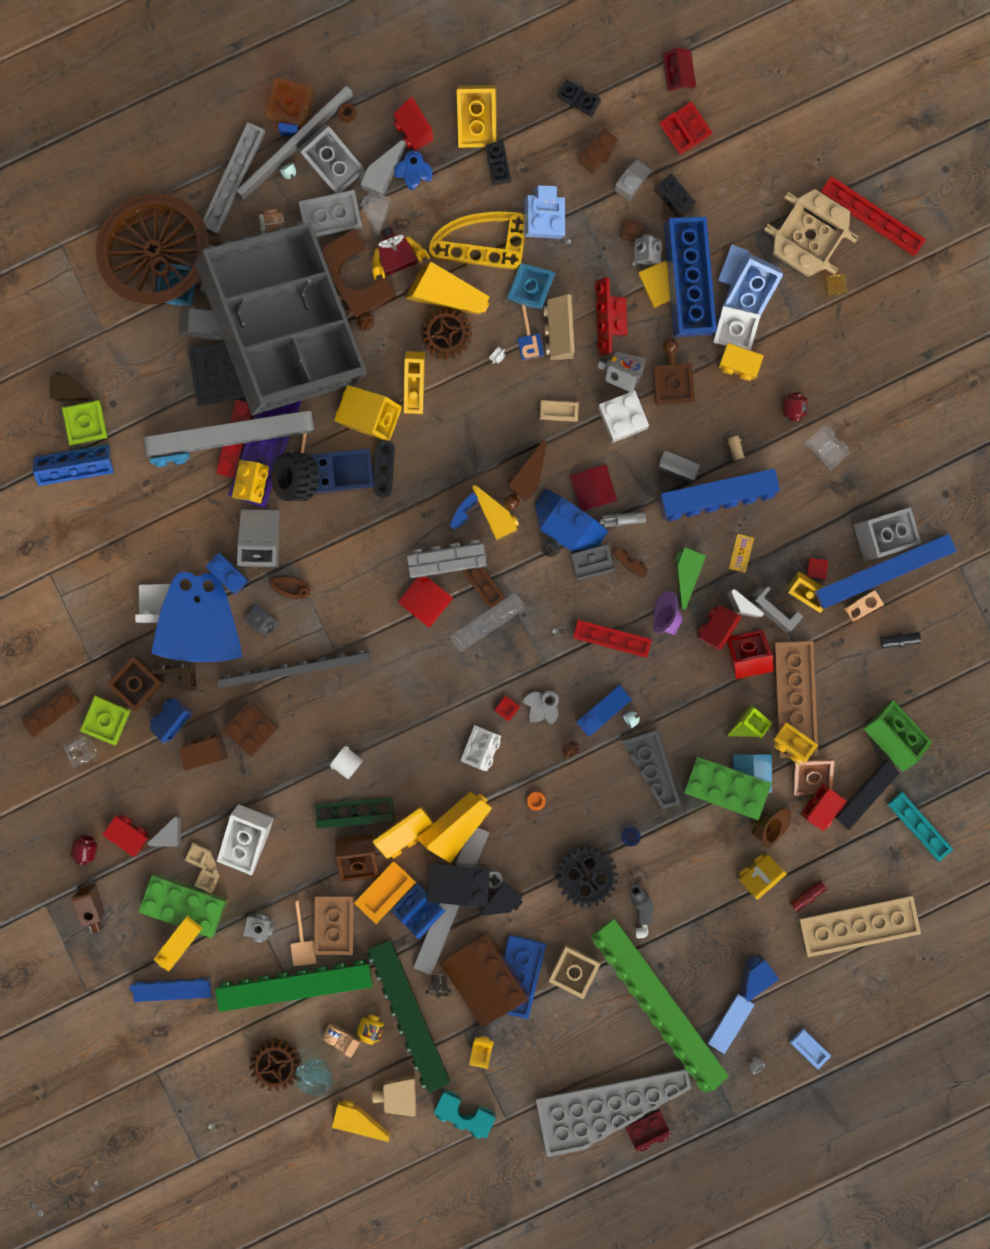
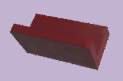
[662,47,696,92]

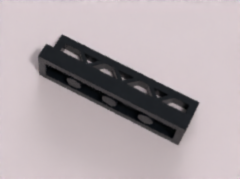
[834,760,900,830]

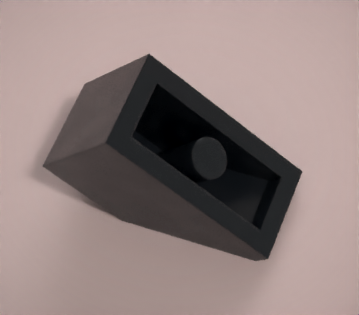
[480,881,523,916]

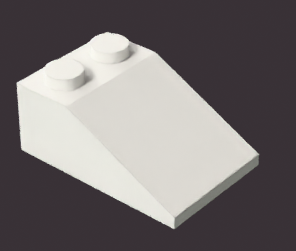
[217,804,274,875]

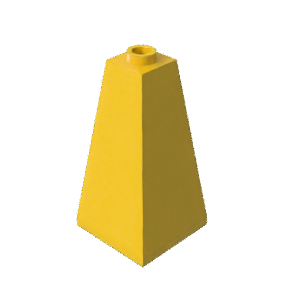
[405,262,490,315]

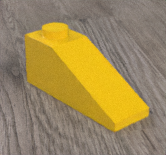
[404,351,425,414]
[472,485,519,540]
[154,916,202,972]
[332,1099,390,1142]

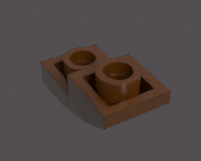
[612,548,648,578]

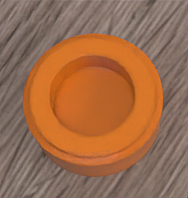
[526,791,546,811]

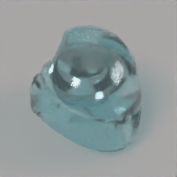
[296,1058,333,1096]

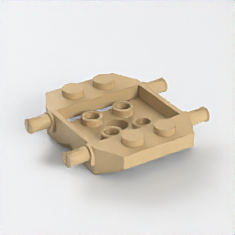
[764,189,859,277]

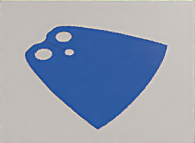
[152,572,242,662]

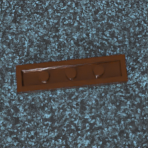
[445,537,506,609]

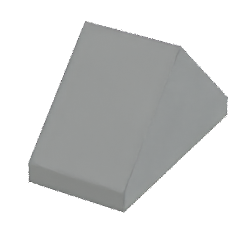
[147,815,181,847]

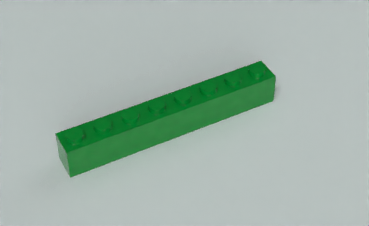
[215,959,373,1012]

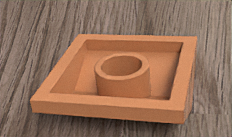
[793,759,834,796]

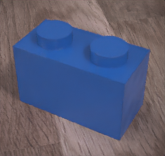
[206,553,249,594]

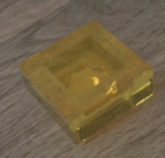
[825,274,847,296]

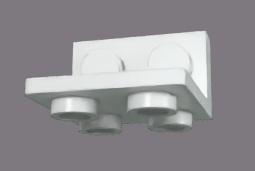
[135,584,170,623]

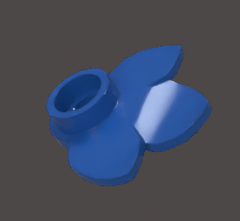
[395,151,432,190]

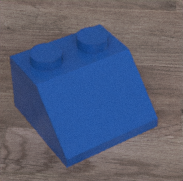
[149,698,194,743]
[740,955,779,1002]

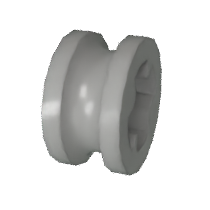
[489,871,503,889]

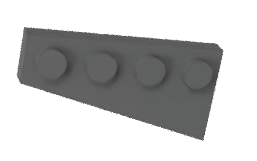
[621,730,681,809]

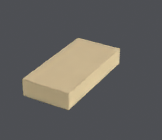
[539,400,579,422]

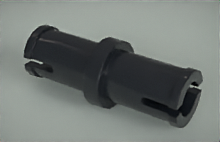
[880,632,921,649]

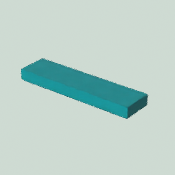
[887,791,953,862]

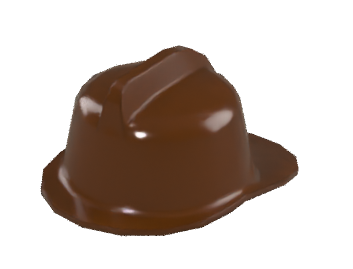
[752,808,791,848]

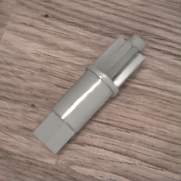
[599,511,646,528]

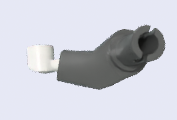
[629,884,654,938]

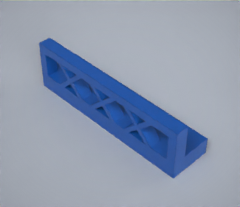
[33,444,114,486]
[130,977,212,1002]

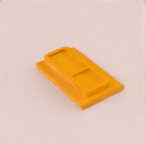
[354,861,416,924]

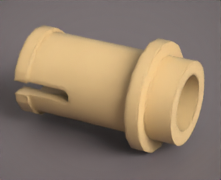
[727,436,745,461]

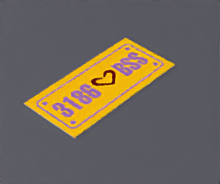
[729,534,754,573]

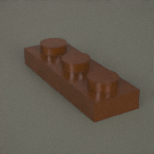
[22,687,80,737]

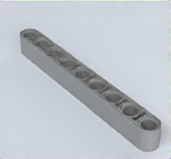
[143,411,315,458]

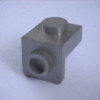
[244,605,279,637]

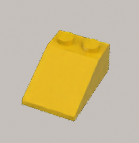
[457,85,497,148]

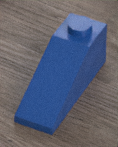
[576,685,632,737]

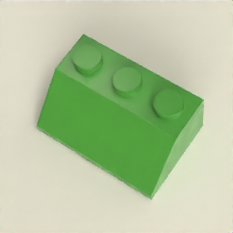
[864,700,932,772]

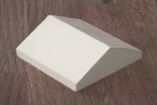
[713,305,761,351]
[727,589,764,618]

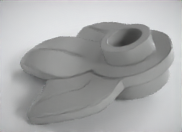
[523,690,559,725]

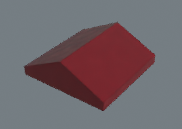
[570,465,617,512]

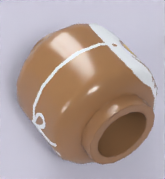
[258,208,285,233]

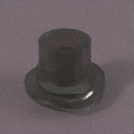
[425,975,452,999]

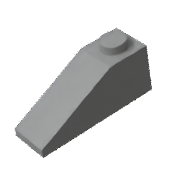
[359,140,406,198]

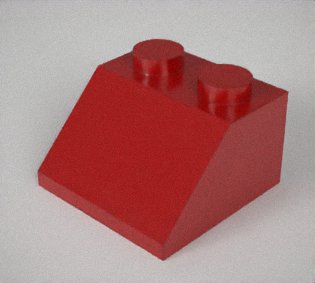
[393,97,433,151]
[697,605,742,650]
[726,629,774,679]

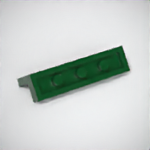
[316,797,394,829]

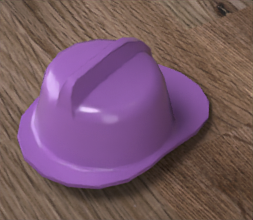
[653,591,682,635]

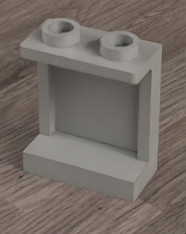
[751,586,803,632]

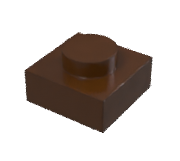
[621,219,644,242]

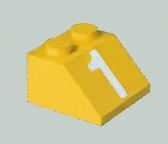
[737,853,787,900]

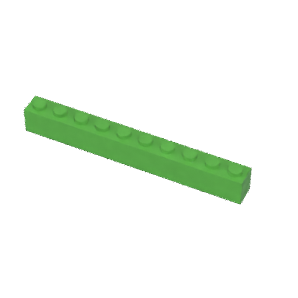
[590,919,728,1093]

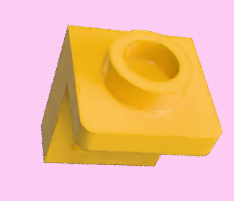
[469,1036,494,1069]

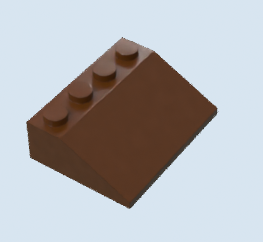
[440,931,530,1028]

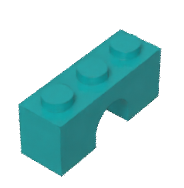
[434,1088,496,1139]

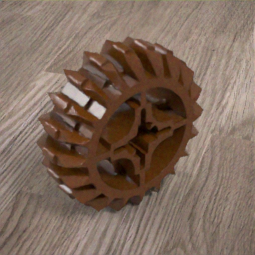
[421,308,472,360]
[249,1038,302,1092]

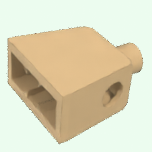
[372,1075,416,1116]

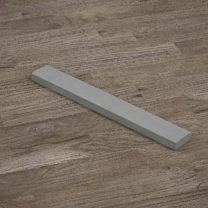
[237,86,353,200]
[413,827,489,975]

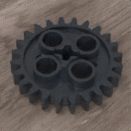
[556,845,619,908]

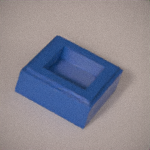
[278,122,299,137]

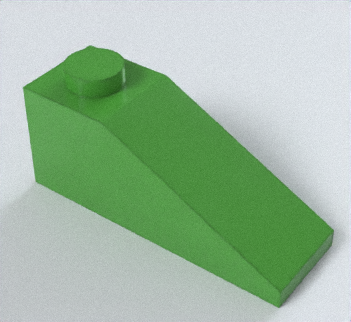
[675,547,706,610]

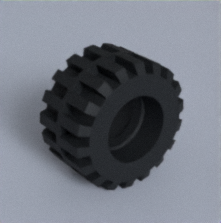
[271,453,320,501]

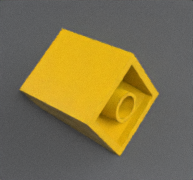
[334,385,402,441]

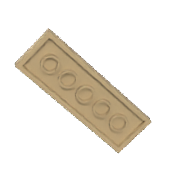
[799,895,921,957]

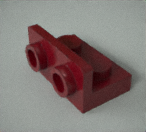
[625,1109,671,1152]

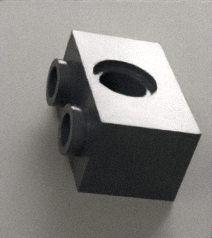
[655,173,696,218]

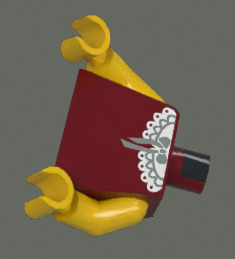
[372,227,430,280]

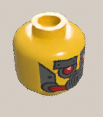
[357,1014,384,1045]

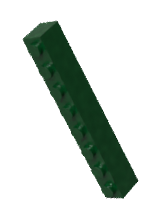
[367,938,450,1093]

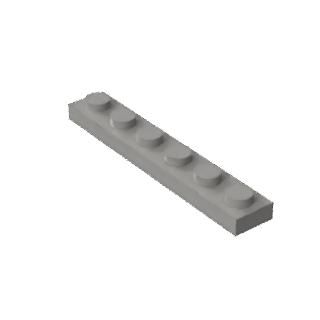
[203,122,266,235]

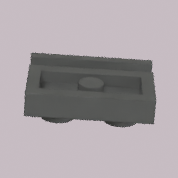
[570,543,615,581]

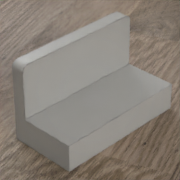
[657,451,700,483]

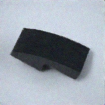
[557,80,601,117]
[485,141,511,186]

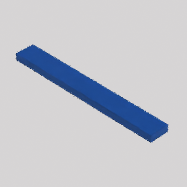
[814,534,956,609]

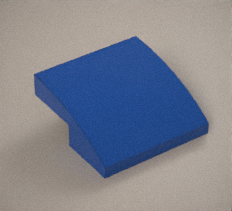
[450,493,478,532]
[391,882,445,939]

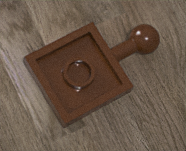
[653,339,695,405]

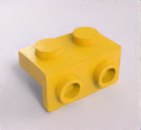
[232,460,269,503]
[772,722,818,764]

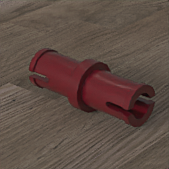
[789,880,828,912]

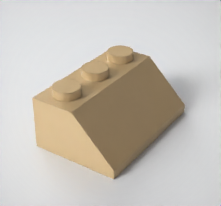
[544,294,575,360]

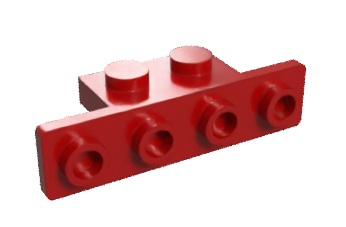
[595,277,627,356]

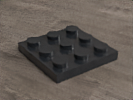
[188,343,245,406]

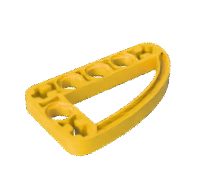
[429,212,525,269]

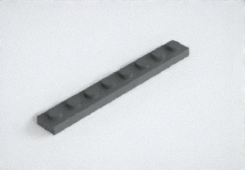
[217,650,371,688]

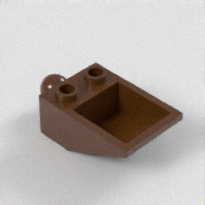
[504,440,547,510]

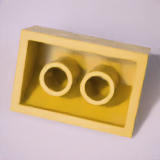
[373,806,434,859]

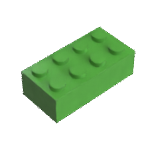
[685,756,772,820]
[139,873,228,938]

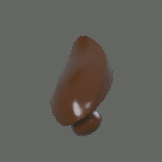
[269,575,311,599]

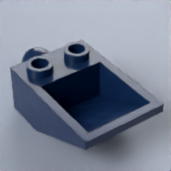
[311,449,374,495]

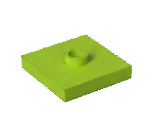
[62,400,108,446]
[80,695,131,746]

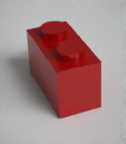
[800,784,847,832]
[102,814,150,857]

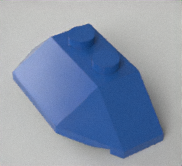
[535,488,609,552]

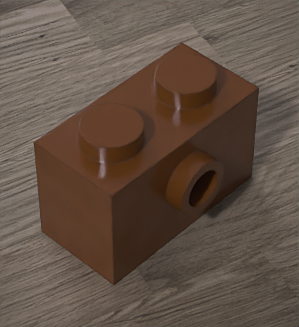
[578,127,618,175]

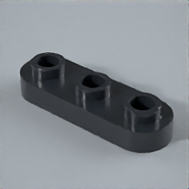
[373,440,395,498]

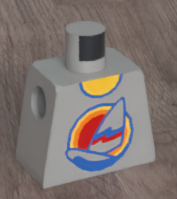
[598,352,646,393]

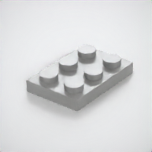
[299,190,363,238]

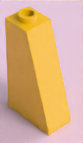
[417,791,492,863]

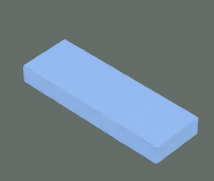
[707,993,755,1054]

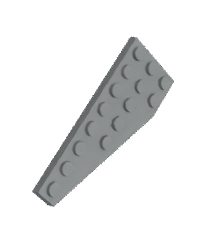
[536,1068,691,1157]

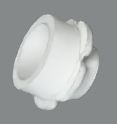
[489,346,506,364]

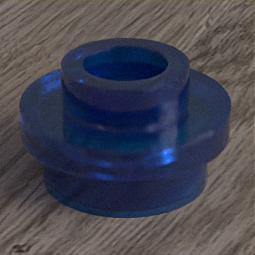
[621,827,641,847]

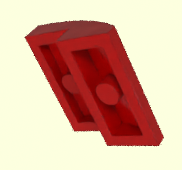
[659,101,713,155]
[398,576,453,628]

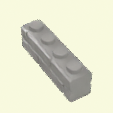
[407,540,488,578]

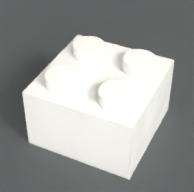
[598,391,649,443]

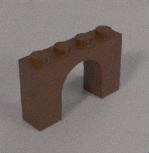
[321,229,395,321]

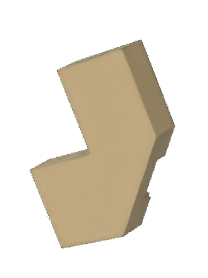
[184,842,220,894]

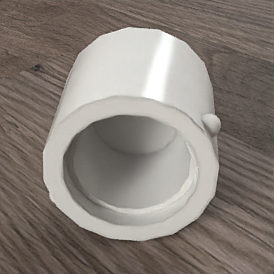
[330,746,363,779]

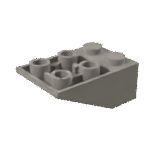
[237,509,280,567]

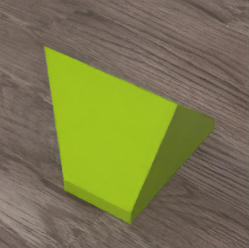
[727,706,772,739]

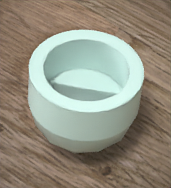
[279,163,296,179]
[623,711,640,728]

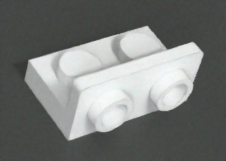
[460,725,501,771]

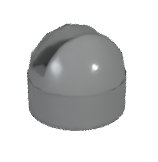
[748,1057,765,1074]

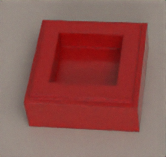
[806,558,829,580]
[494,695,520,722]

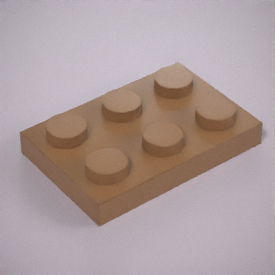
[314,896,354,955]

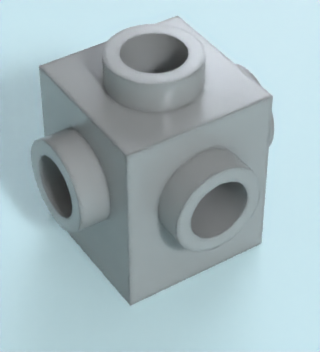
[634,234,662,265]
[243,913,274,943]

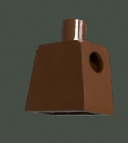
[71,884,104,933]

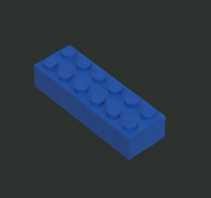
[664,217,717,337]
[658,468,780,522]

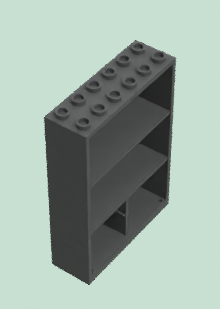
[195,222,367,415]

